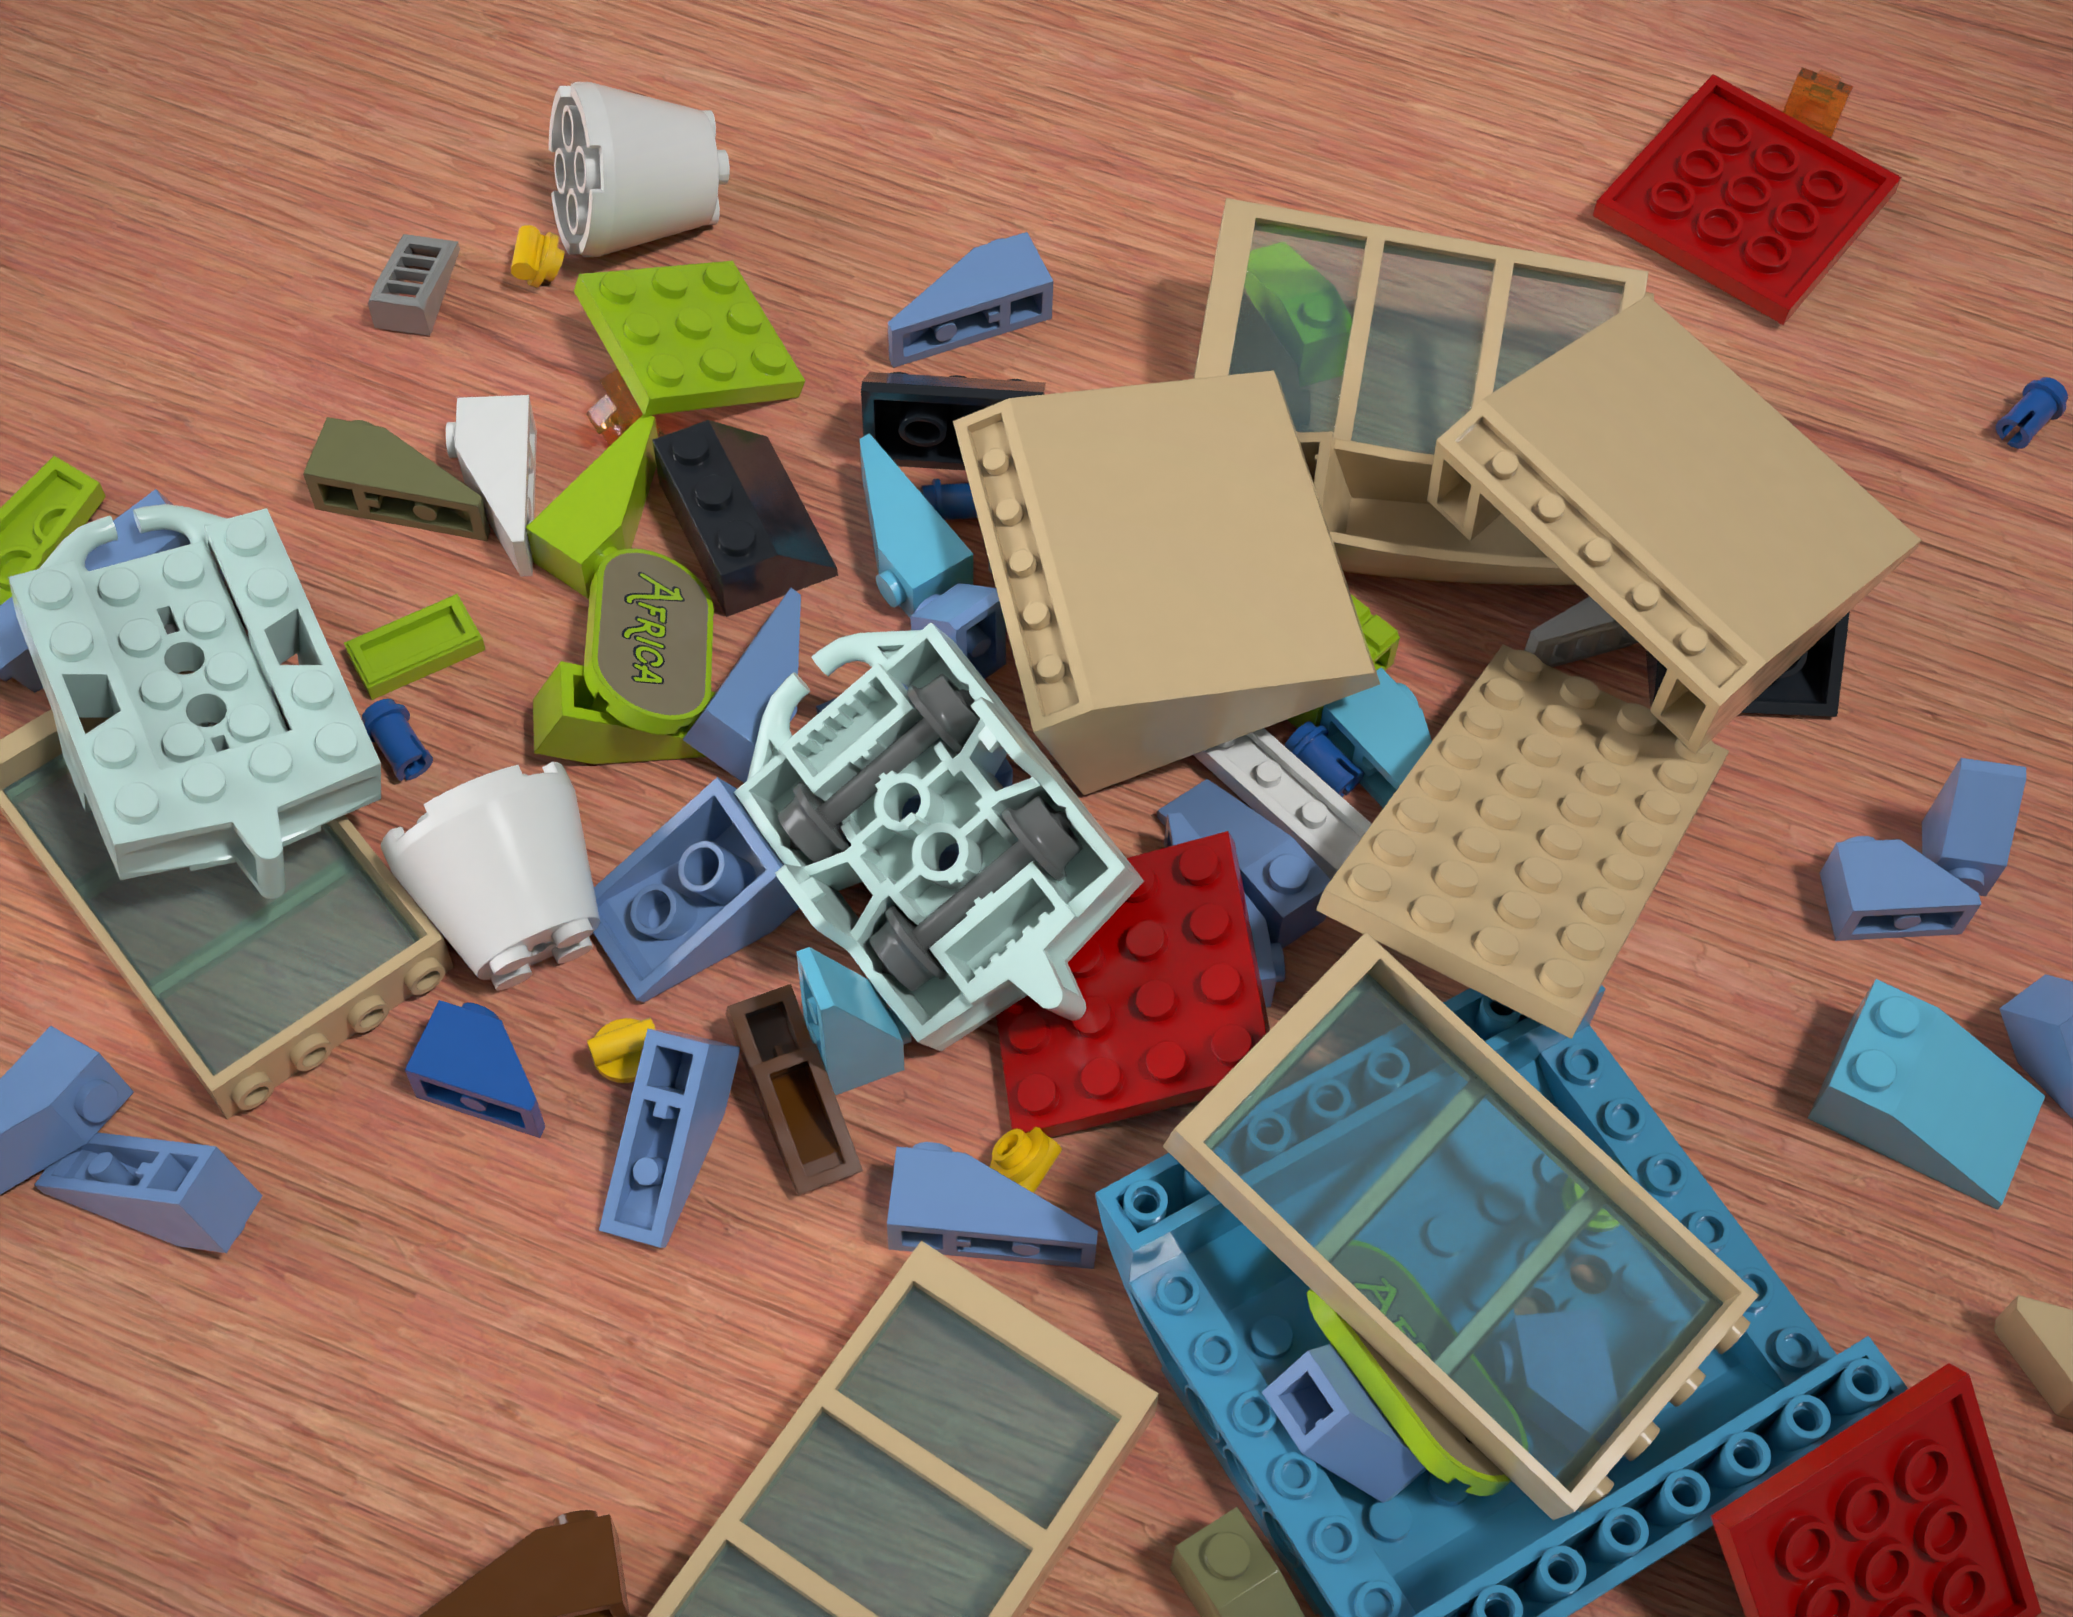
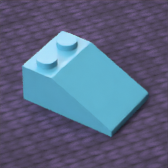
[1808,979,2045,1210]

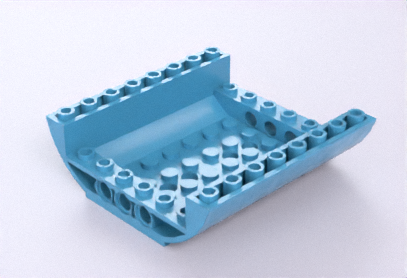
[1095,985,1908,1617]

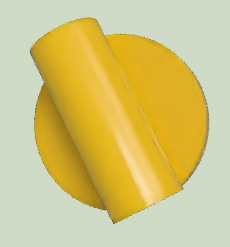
[511,225,565,288]
[586,1017,655,1083]
[990,1127,1062,1193]

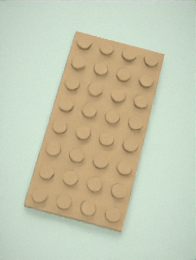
[1316,644,1729,1039]

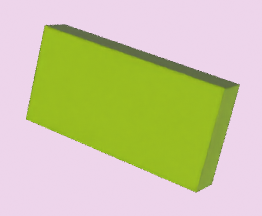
[344,593,486,700]

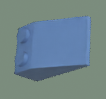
[593,777,799,1003]

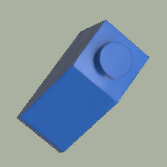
[405,1000,546,1138]

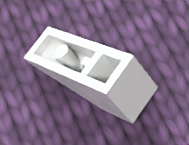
[446,395,537,576]

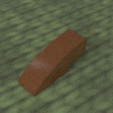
[725,984,863,1196]

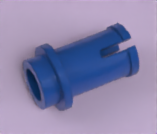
[1996,377,2068,449]
[921,479,978,520]
[361,699,433,781]
[1284,721,1365,798]

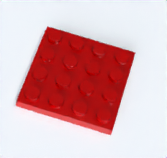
[1592,74,1902,325]
[996,831,1270,1138]
[1711,1363,2042,1617]

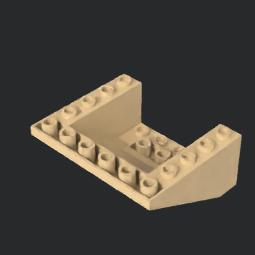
[1427,295,1922,755]
[953,370,1380,795]

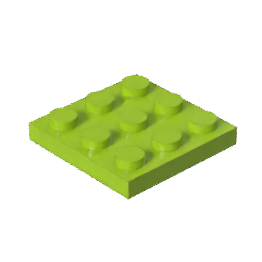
[574,261,805,416]

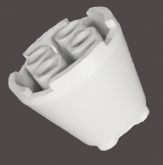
[549,82,730,257]
[381,761,600,991]

